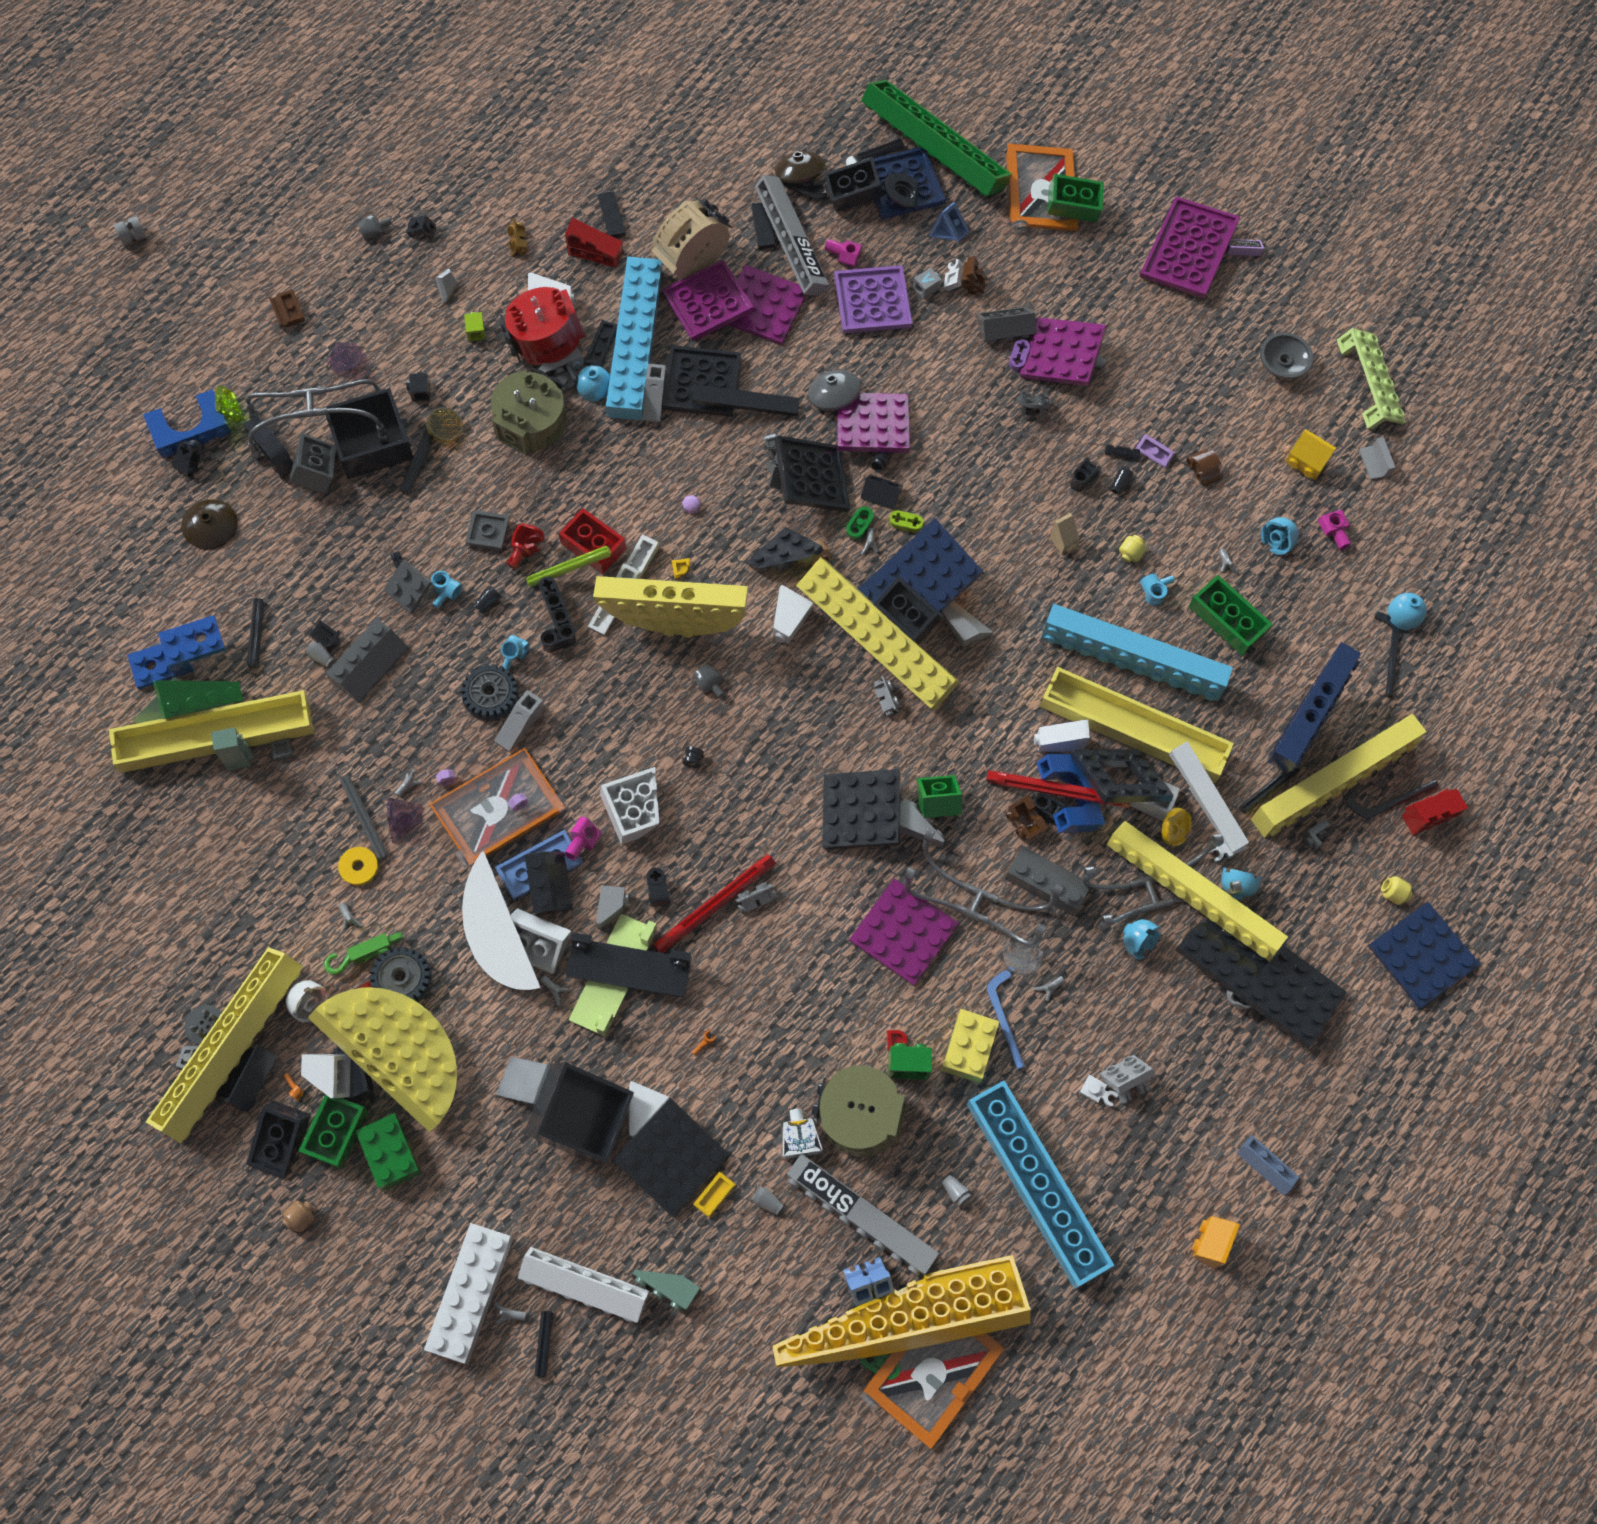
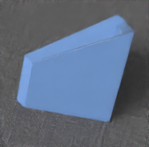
[929,203,970,242]

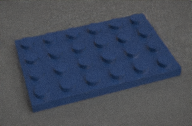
[858,518,984,612]

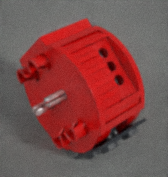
[500,287,585,365]

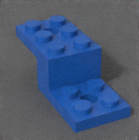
[127,615,226,690]

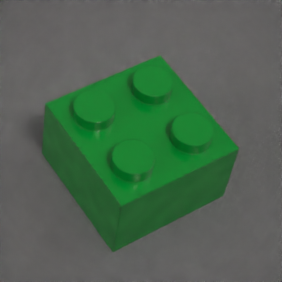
[917,775,962,818]
[887,1043,932,1080]

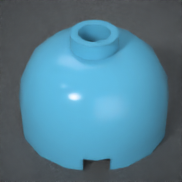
[576,365,610,402]
[1261,517,1299,555]
[1387,593,1427,630]
[1221,868,1262,900]
[1123,919,1161,960]

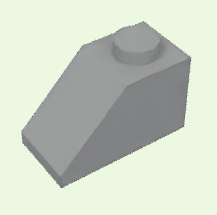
[596,885,629,929]

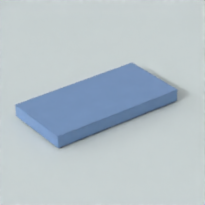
[495,830,584,901]

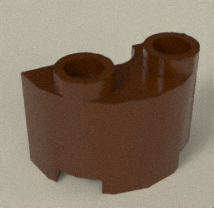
[961,256,986,295]
[1186,449,1223,487]
[1005,795,1048,839]

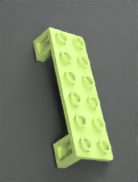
[1337,328,1406,429]
[569,914,657,1037]

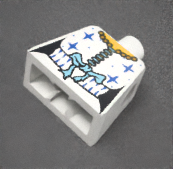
[782,1109,822,1159]

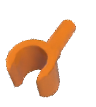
[692,1030,716,1055]
[284,1073,304,1101]

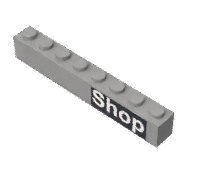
[755,175,829,296]
[786,1154,939,1277]

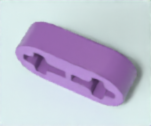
[1009,339,1030,371]

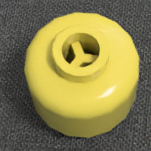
[1119,535,1147,563]
[1381,876,1412,905]

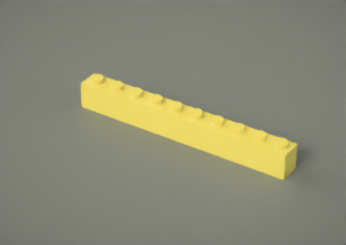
[1107,821,1288,962]

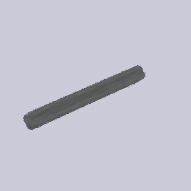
[340,775,388,860]

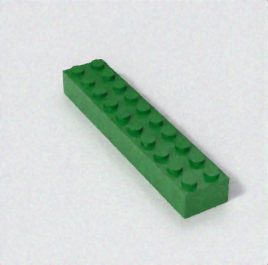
[861,80,1012,196]

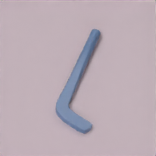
[987,970,1025,1070]

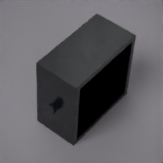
[323,388,413,479]
[524,1062,634,1164]

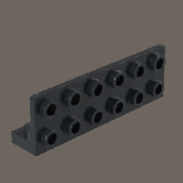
[566,932,692,998]

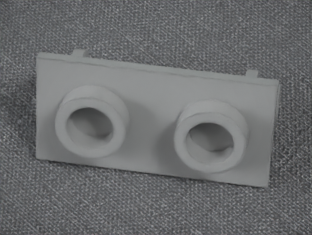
[873,676,901,717]
[734,882,777,913]

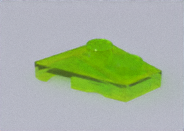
[215,385,244,422]

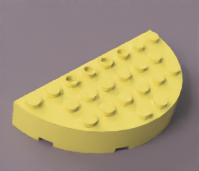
[593,576,748,638]
[308,988,457,1132]

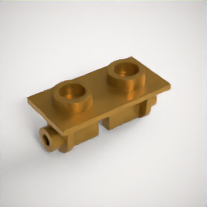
[507,218,527,257]

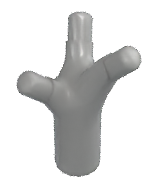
[861,528,879,555]
[1219,549,1239,575]
[395,769,421,797]
[338,902,363,929]
[541,976,568,1006]
[1033,976,1065,1001]
[494,1302,526,1325]

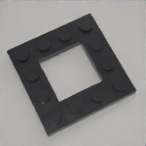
[1071,748,1174,803]

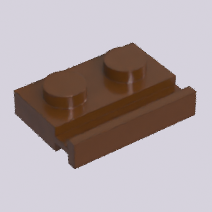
[269,289,305,329]

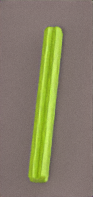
[526,546,611,587]

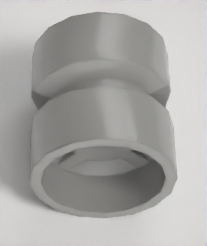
[113,216,147,246]

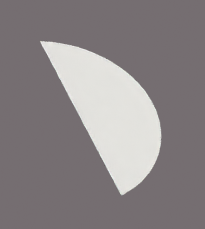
[462,851,541,990]

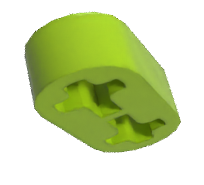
[889,510,923,533]

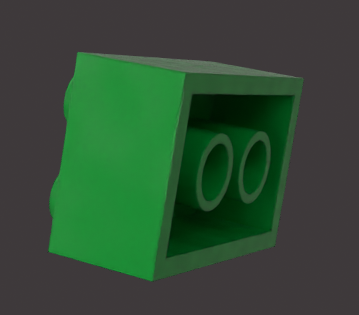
[1047,174,1104,223]
[299,1094,368,1170]
[356,1113,421,1192]

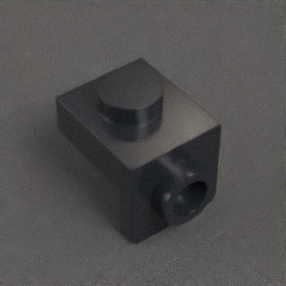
[406,215,436,239]
[309,620,341,649]

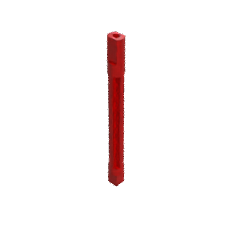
[986,770,1131,808]
[653,854,776,953]

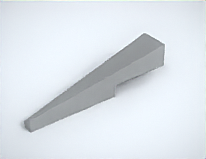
[940,600,993,647]

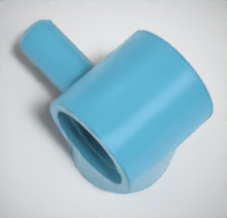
[431,571,463,608]
[1140,574,1175,606]
[501,635,530,670]

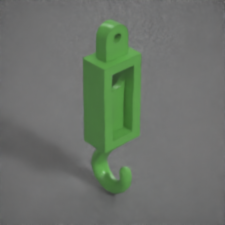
[324,932,404,975]

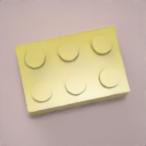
[941,1009,999,1083]

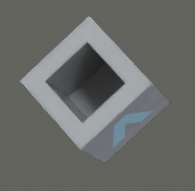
[913,268,941,299]

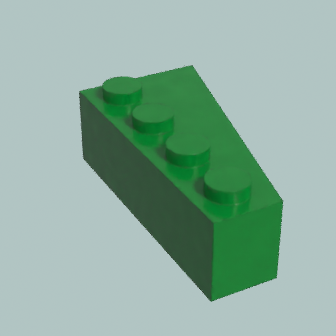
[153,680,243,719]

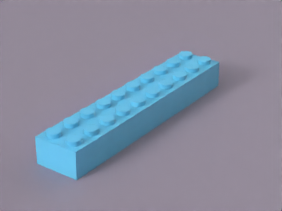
[606,257,663,420]
[1041,604,1233,701]
[966,1080,1114,1289]

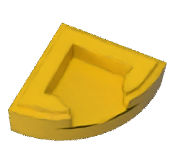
[672,558,690,579]

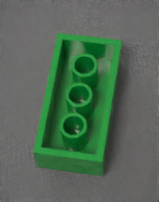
[1188,575,1273,656]

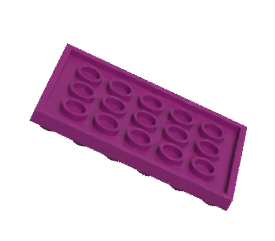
[1140,196,1240,299]

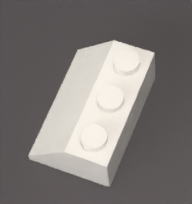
[511,909,571,974]

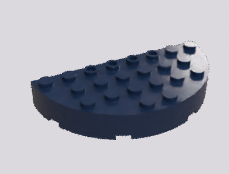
[1267,642,1361,774]

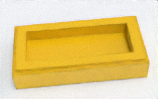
[693,1172,736,1218]

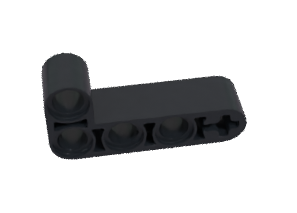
[242,415,293,479]
[539,576,576,653]

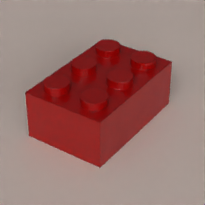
[559,508,626,574]

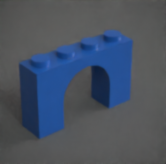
[143,389,231,458]
[1036,754,1105,833]

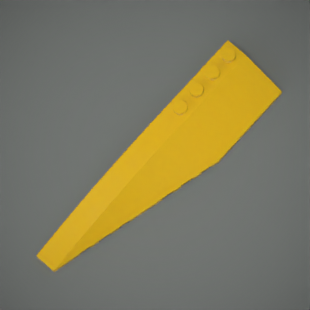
[772,1255,1030,1367]

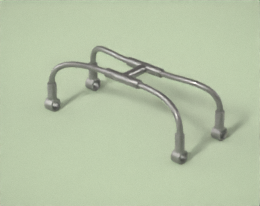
[246,379,388,459]
[903,828,1064,947]
[1082,833,1242,931]

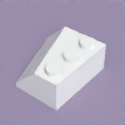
[600,767,659,845]

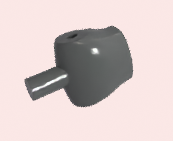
[358,215,392,239]
[693,664,724,698]

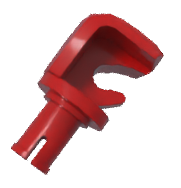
[506,524,545,570]

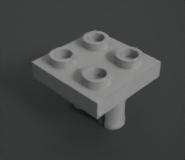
[1099,1055,1155,1103]

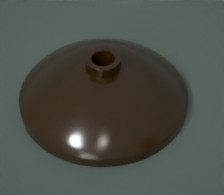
[775,151,825,183]
[181,499,238,549]

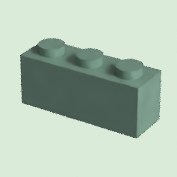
[211,728,254,771]

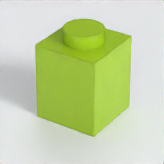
[464,312,486,341]

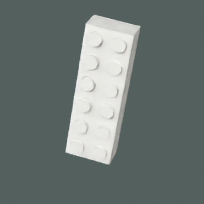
[424,1223,513,1365]

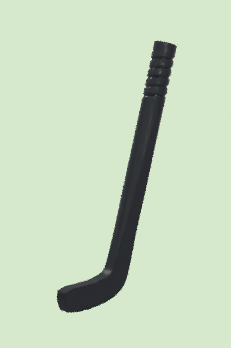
[1374,611,1400,698]
[1346,780,1439,819]

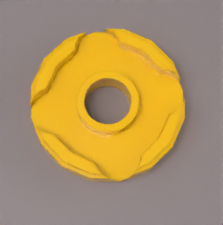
[338,847,378,886]

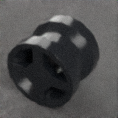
[682,747,704,768]

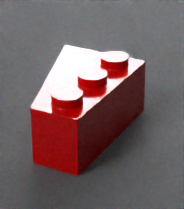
[565,218,623,268]
[1402,788,1468,835]

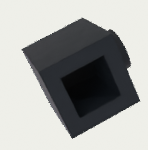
[406,372,430,401]

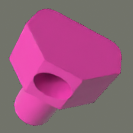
[824,239,863,267]
[1318,510,1351,550]
[564,817,602,861]

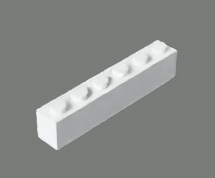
[518,1247,649,1323]

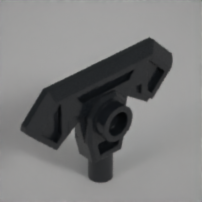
[782,178,827,200]

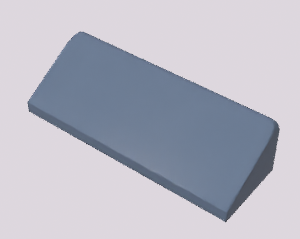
[1237,1135,1300,1195]

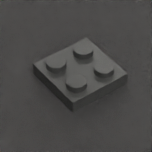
[465,510,510,551]
[384,560,433,613]

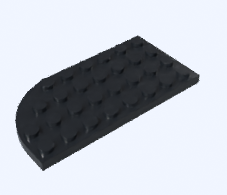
[1175,919,1347,1049]

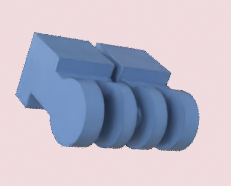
[843,1257,894,1306]

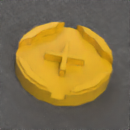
[1161,807,1192,847]

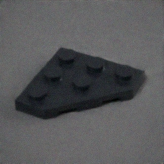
[747,527,824,573]

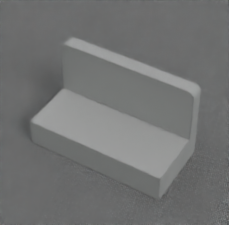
[1359,437,1396,480]

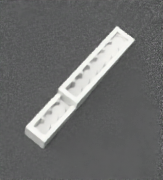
[588,534,660,635]
[1169,741,1249,853]

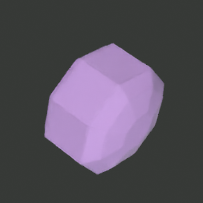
[682,495,701,514]
[436,769,456,786]
[508,793,528,812]

